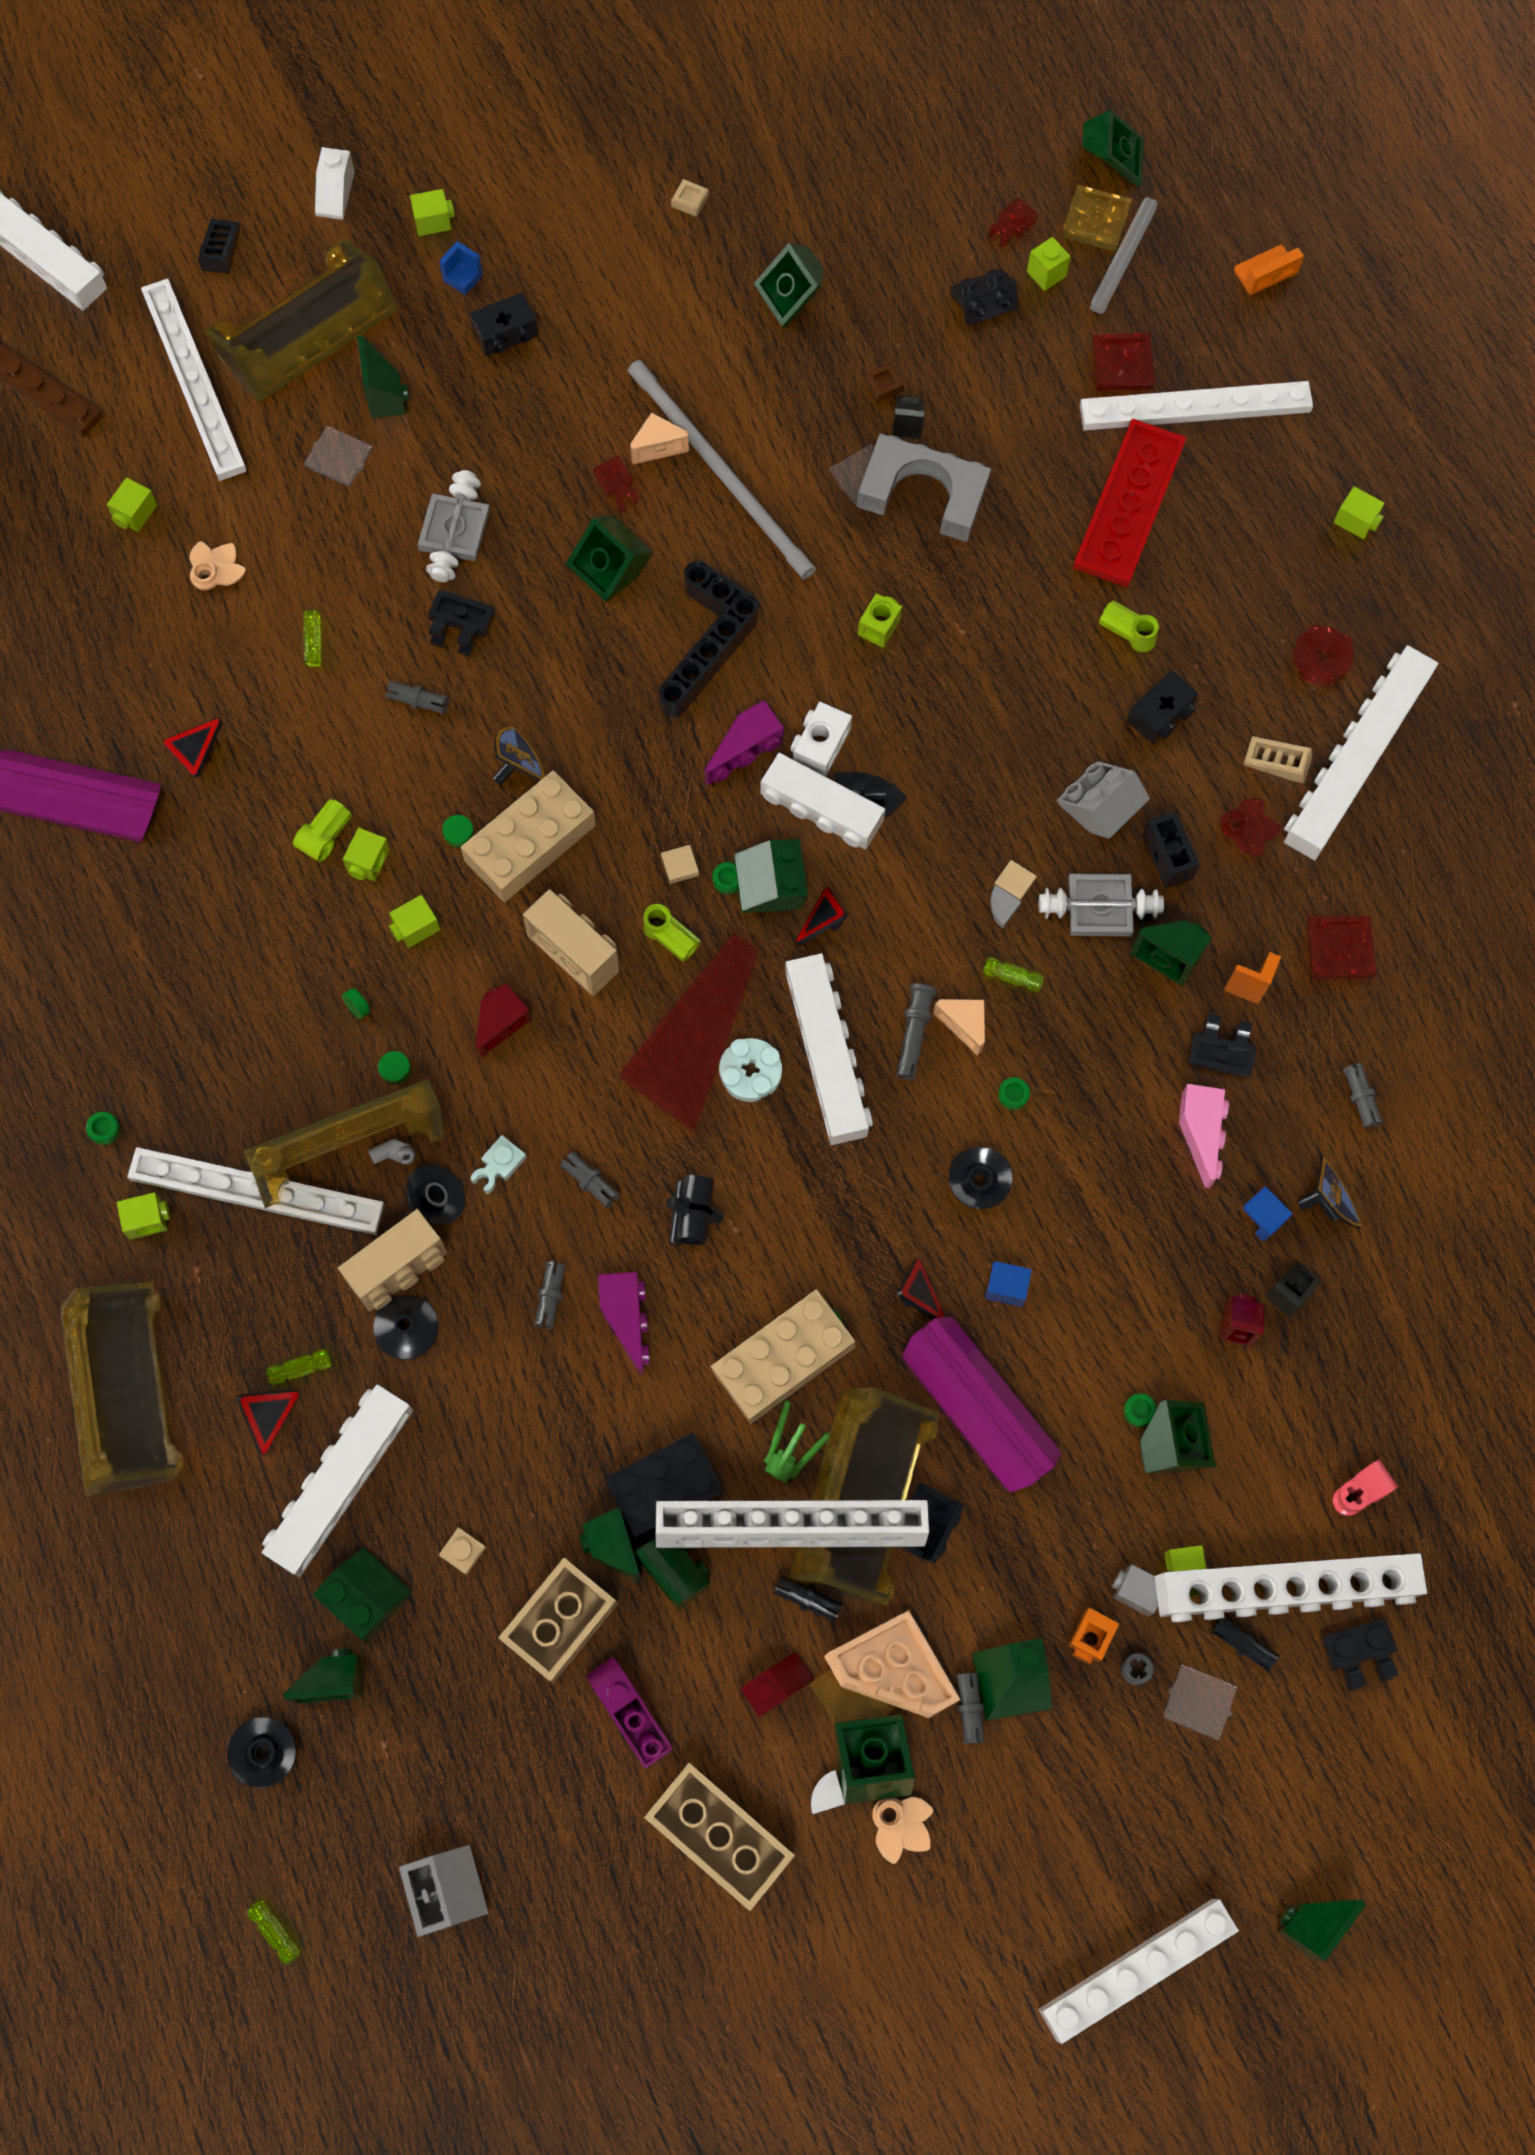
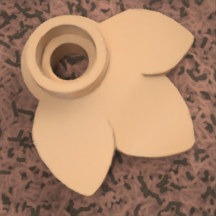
[189,541,246,590]
[872,1797,933,1864]

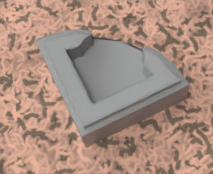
[990,885,1021,928]

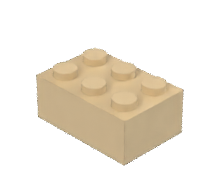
[523,889,619,997]
[338,1209,447,1312]
[498,1558,618,1684]

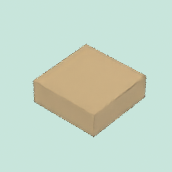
[671,179,709,217]
[661,845,699,884]
[993,860,1037,901]

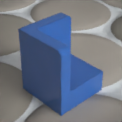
[440,241,483,295]
[1243,1186,1292,1242]
[985,1261,1032,1307]

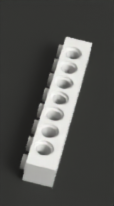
[656,1500,929,1548]
[1154,1553,1427,1622]

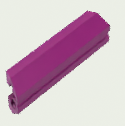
[0,749,161,842]
[902,1317,1061,1493]

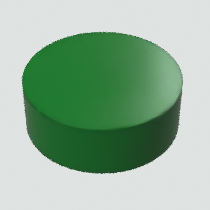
[442,815,474,847]
[712,862,738,894]
[342,988,370,1020]
[378,1051,411,1084]
[998,1077,1030,1110]
[86,1112,120,1145]
[1123,1393,1157,1428]

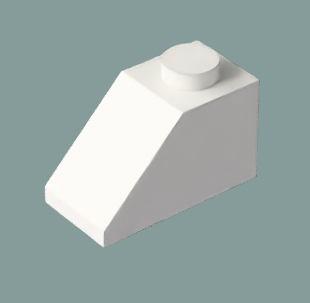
[315,147,355,220]

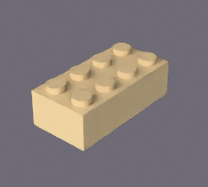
[461,770,596,903]
[711,1289,855,1424]
[644,1763,795,1911]

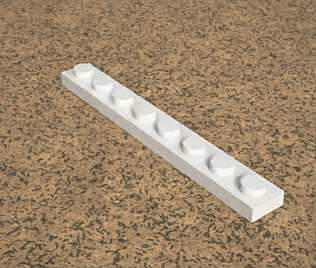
[141,278,246,481]
[1080,381,1313,430]
[127,1147,385,1235]

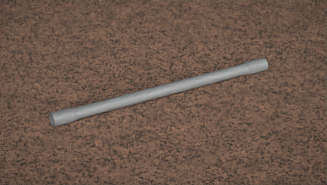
[628,360,816,580]

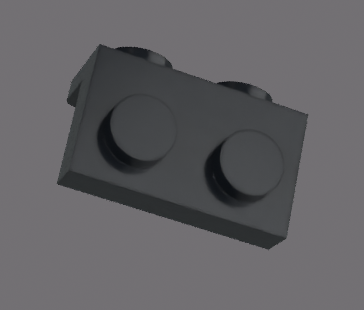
[950,269,1019,325]
[899,1483,964,1563]

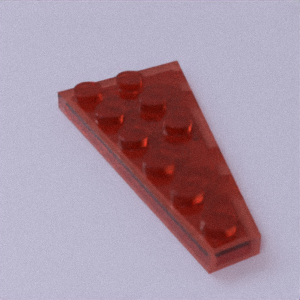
[619,933,758,1133]

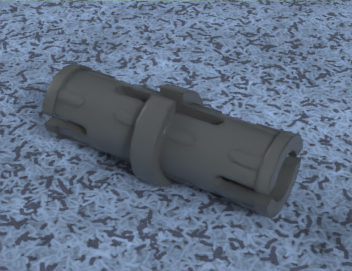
[386,680,449,715]
[1343,1063,1383,1129]
[560,1152,620,1208]
[533,1261,566,1329]
[956,1673,985,1744]

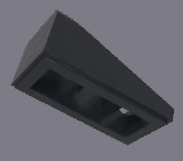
[198,219,240,274]

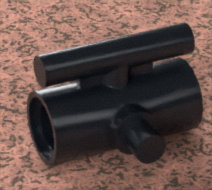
[667,1175,724,1246]

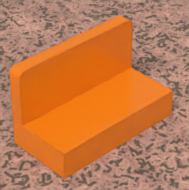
[1234,245,1304,296]
[1224,952,1281,1004]

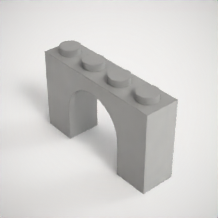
[856,434,991,542]

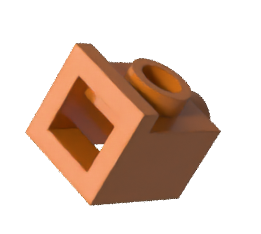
[1068,1608,1119,1664]

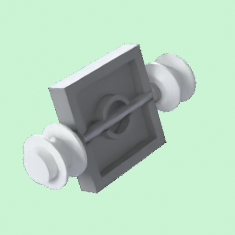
[417,470,490,582]
[1038,874,1164,936]

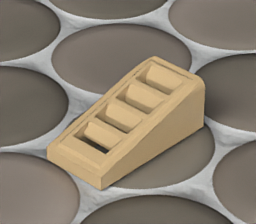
[1244,736,1312,783]

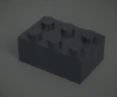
[605,1432,724,1542]

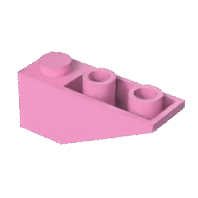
[1179,1084,1229,1188]

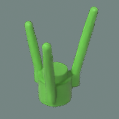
[763,1401,831,1484]

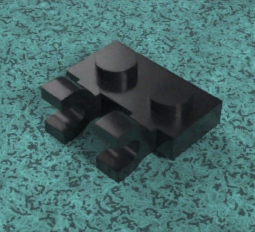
[428,589,495,656]
[1187,1013,1257,1079]
[1320,1618,1398,1692]

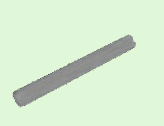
[1090,197,1158,314]

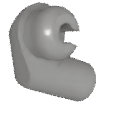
[368,1139,416,1165]

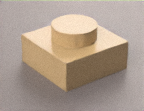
[439,1527,486,1575]

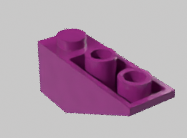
[705,700,784,785]
[598,1272,650,1374]
[585,1656,673,1769]

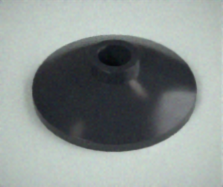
[948,1147,1012,1209]
[406,1165,465,1226]
[374,1296,439,1360]
[227,1717,296,1788]

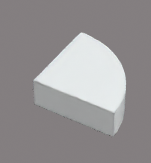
[811,1770,844,1814]

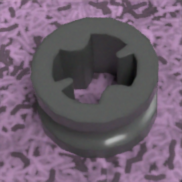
[1121,1653,1154,1685]

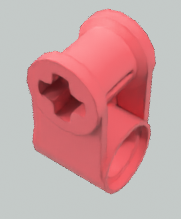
[1332,1459,1399,1516]

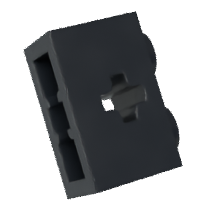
[469,292,538,356]
[1127,670,1198,745]
[1142,811,1200,888]

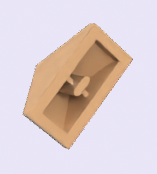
[630,413,689,464]
[933,999,985,1056]

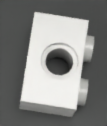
[790,701,852,777]

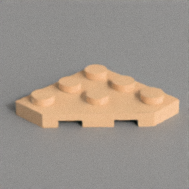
[824,1610,960,1718]

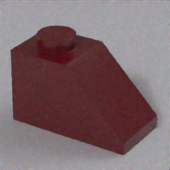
[475,983,531,1057]
[1219,1294,1264,1347]
[740,1652,814,1719]

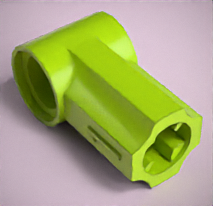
[1099,600,1159,652]
[293,799,352,863]
[643,904,701,962]

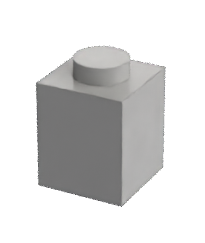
[1112,1565,1158,1617]

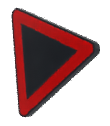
[163,718,222,778]
[795,887,848,945]
[897,1258,945,1319]
[237,1389,300,1455]

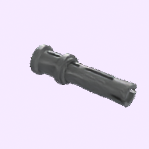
[896,983,937,1080]

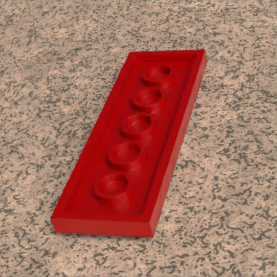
[1073,418,1187,588]

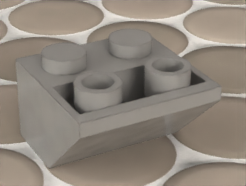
[1056,761,1150,838]
[399,1845,489,1937]

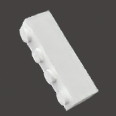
[760,753,885,850]

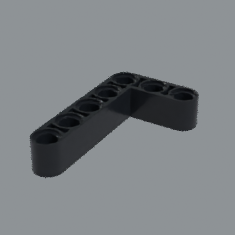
[659,561,758,717]

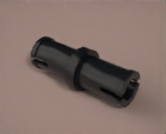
[773,1574,843,1623]
[1211,1616,1280,1673]

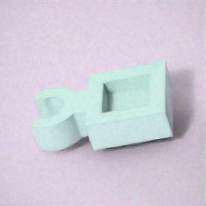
[471,1135,527,1194]

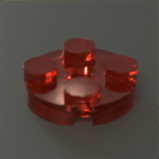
[1292,625,1354,686]

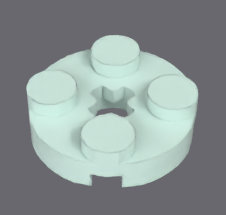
[719,1038,782,1102]

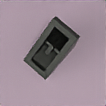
[892,395,925,439]
[1265,1260,1322,1318]

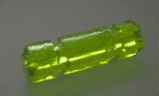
[303,610,321,667]
[983,957,1044,992]
[266,1349,331,1385]
[247,1901,300,1965]

